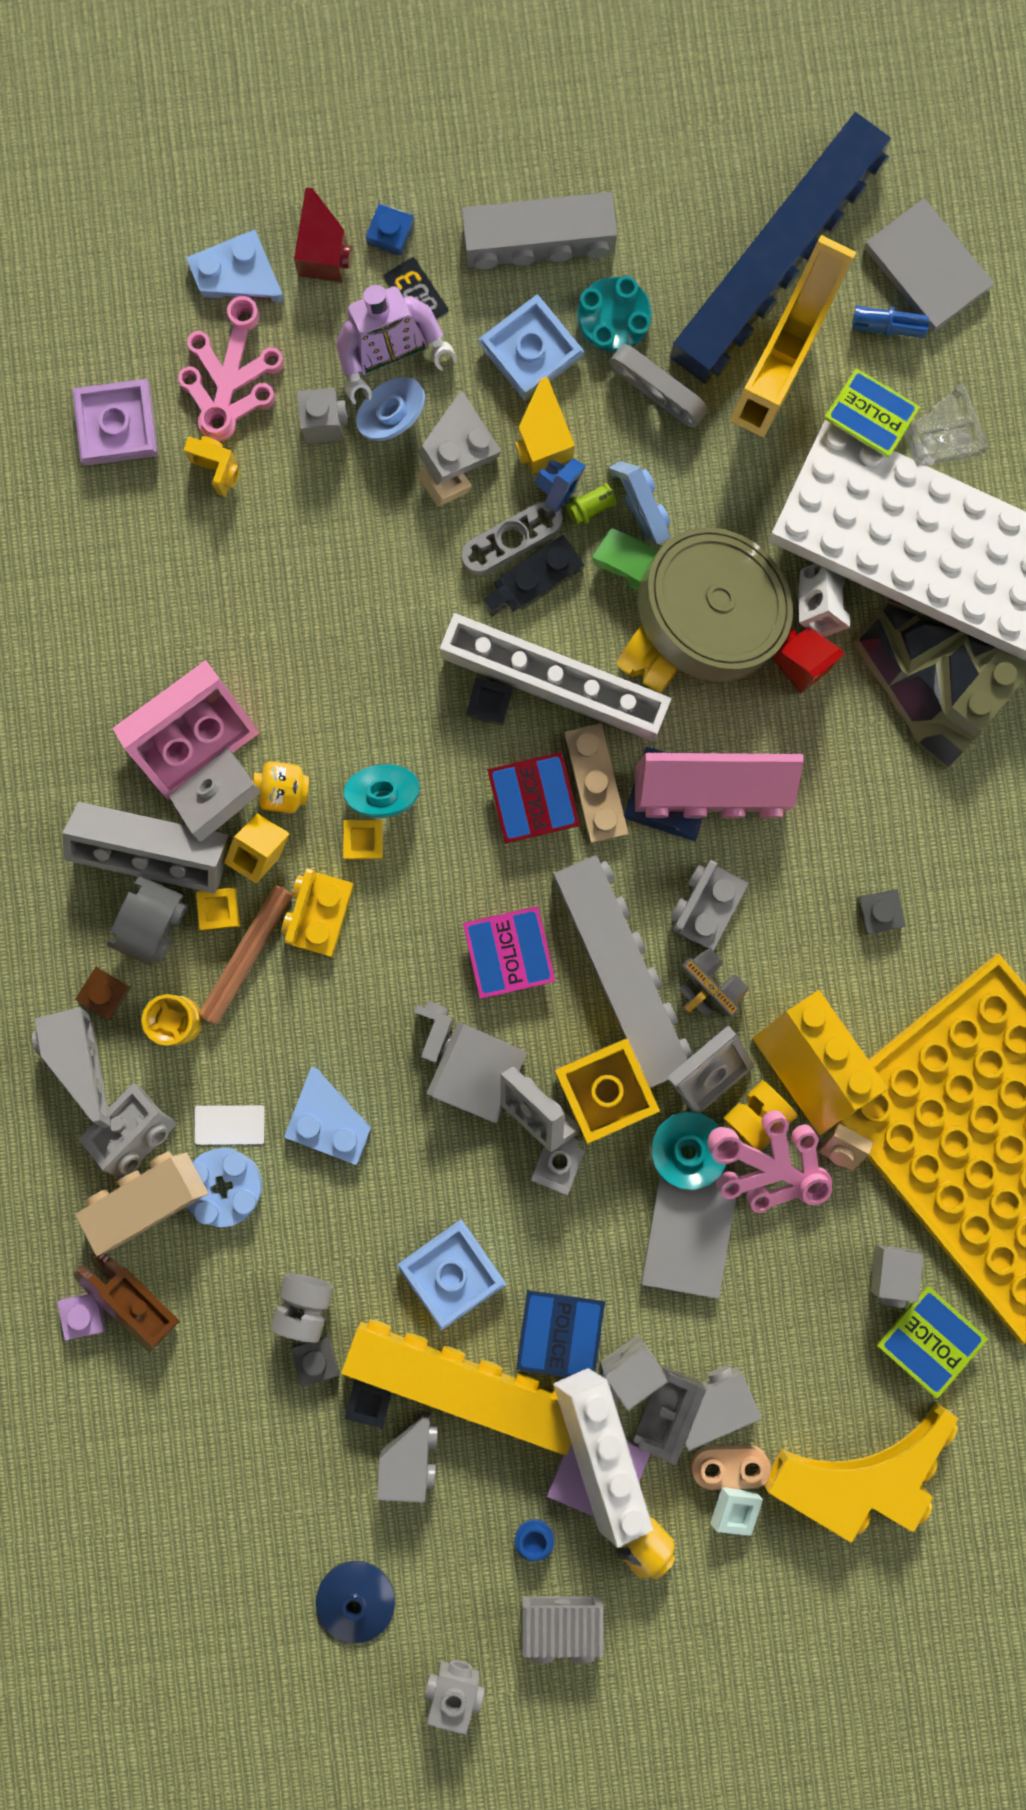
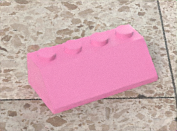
[635,753,804,819]

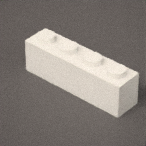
[553,1368,653,1548]

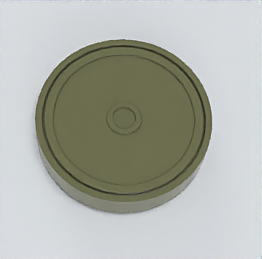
[638,527,793,682]

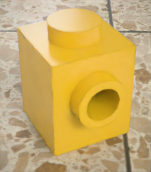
[224,813,290,884]

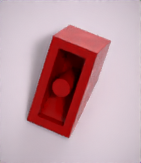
[773,627,845,694]

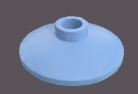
[356,377,425,441]

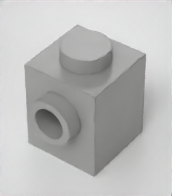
[297,387,348,445]
[870,1245,924,1307]

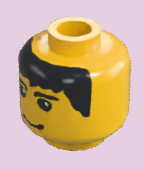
[616,1516,675,1579]

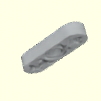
[610,344,708,427]
[462,501,562,576]

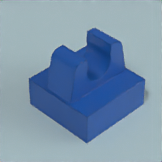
[535,458,586,512]

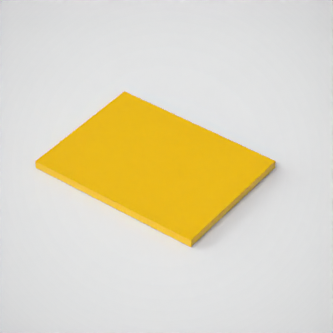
[839,954,1026,1345]

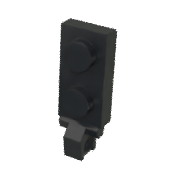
[483,535,584,617]

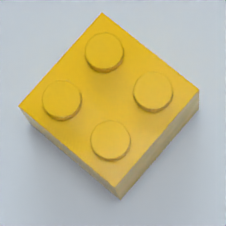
[554,1038,660,1144]

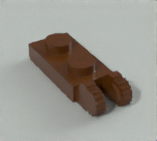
[73,1252,179,1353]

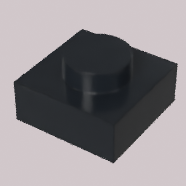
[466,677,513,726]
[344,1379,392,1428]

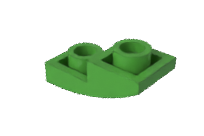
[592,528,658,590]

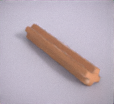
[199,885,292,1024]

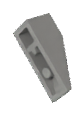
[32,1007,111,1129]

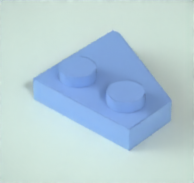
[186,230,284,302]
[608,461,671,545]
[284,1067,372,1165]

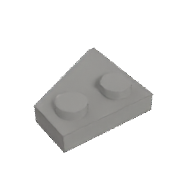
[417,392,502,485]

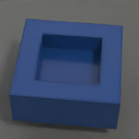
[366,203,414,256]

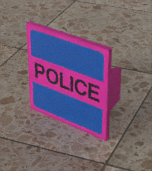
[463,906,556,999]

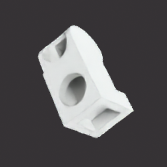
[799,563,850,637]

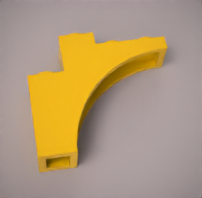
[729,235,856,438]
[764,1402,959,1543]

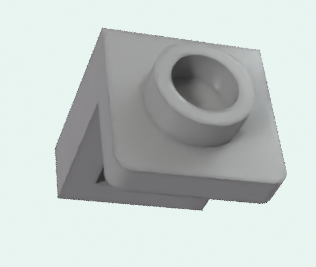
[413,1000,454,1062]

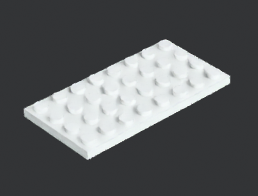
[768,420,1026,661]

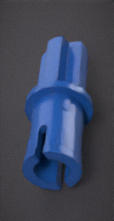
[851,305,929,338]

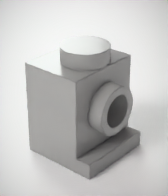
[531,1137,585,1195]

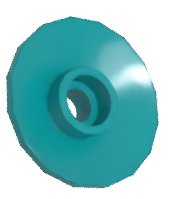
[344,764,420,818]
[651,1112,727,1190]

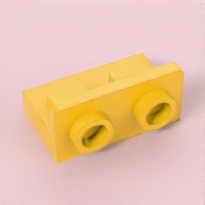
[281,868,355,957]

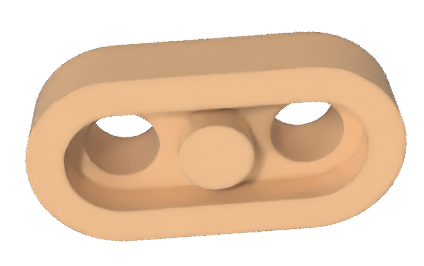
[691,1445,771,1490]

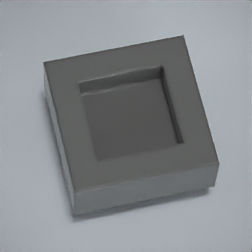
[857,889,906,935]
[291,1335,340,1387]

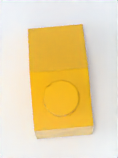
[514,376,575,474]

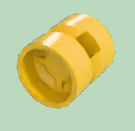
[615,625,678,694]
[141,994,203,1046]
[723,1080,798,1152]

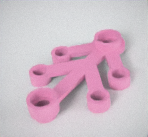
[178,296,284,442]
[707,1111,832,1213]

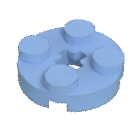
[187,1147,263,1227]

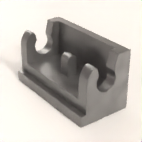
[632,1365,706,1465]

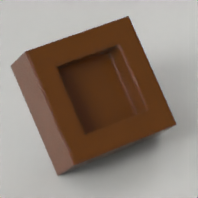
[75,967,132,1020]

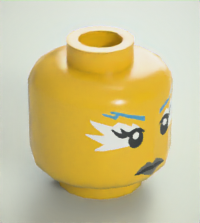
[252,761,309,814]

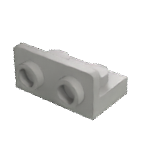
[669,859,749,951]
[500,1067,580,1152]
[78,1083,177,1178]

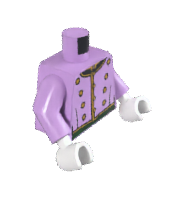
[336,285,457,405]

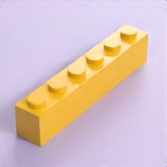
[341,1319,571,1456]

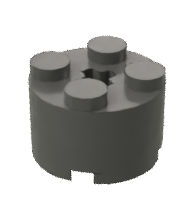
[107,876,189,966]

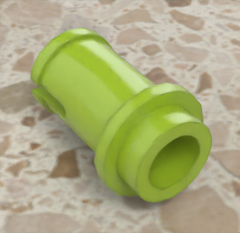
[566,483,617,525]

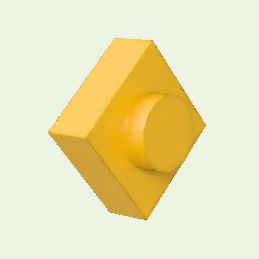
[343,820,383,860]
[196,887,241,931]

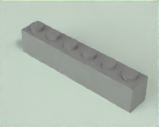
[553,855,693,1088]

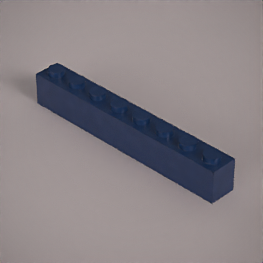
[670,111,891,384]

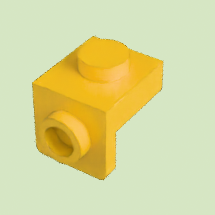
[184,436,240,497]

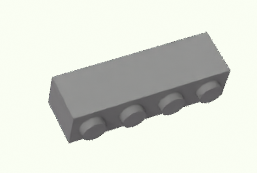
[462,192,617,270]
[62,802,229,894]

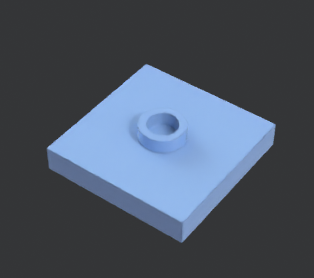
[478,294,584,401]
[397,1218,506,1331]

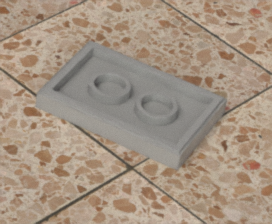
[863,198,994,333]
[641,1174,736,1299]

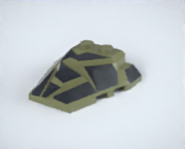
[852,598,1026,769]

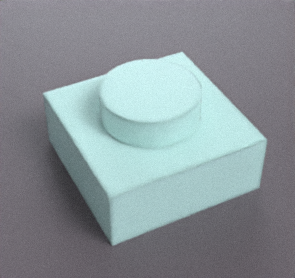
[710,1487,763,1536]

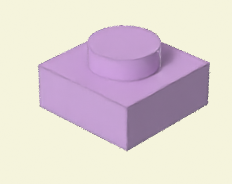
[57,1293,107,1340]

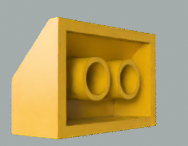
[752,990,888,1136]

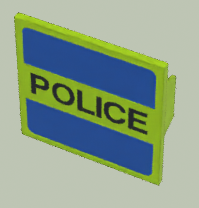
[823,368,920,458]
[877,1286,988,1399]

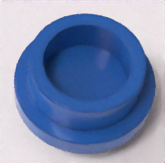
[515,1519,554,1561]

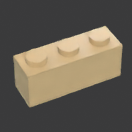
[75,1151,209,1256]

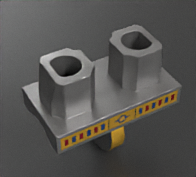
[679,948,749,1017]

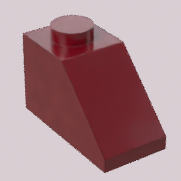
[294,187,353,283]

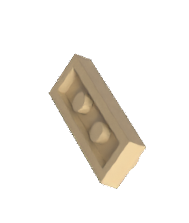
[564,723,628,844]

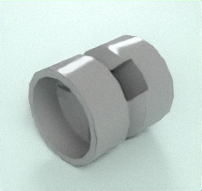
[270,1273,334,1343]

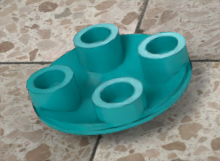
[577,276,652,352]

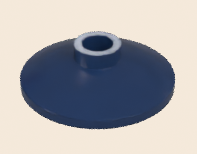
[316,1561,395,1643]

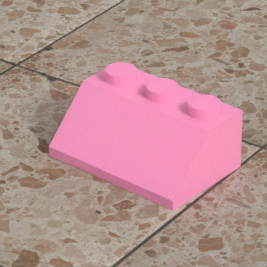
[112,660,260,800]

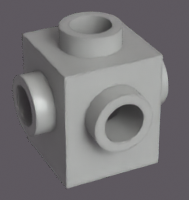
[424,1660,485,1735]

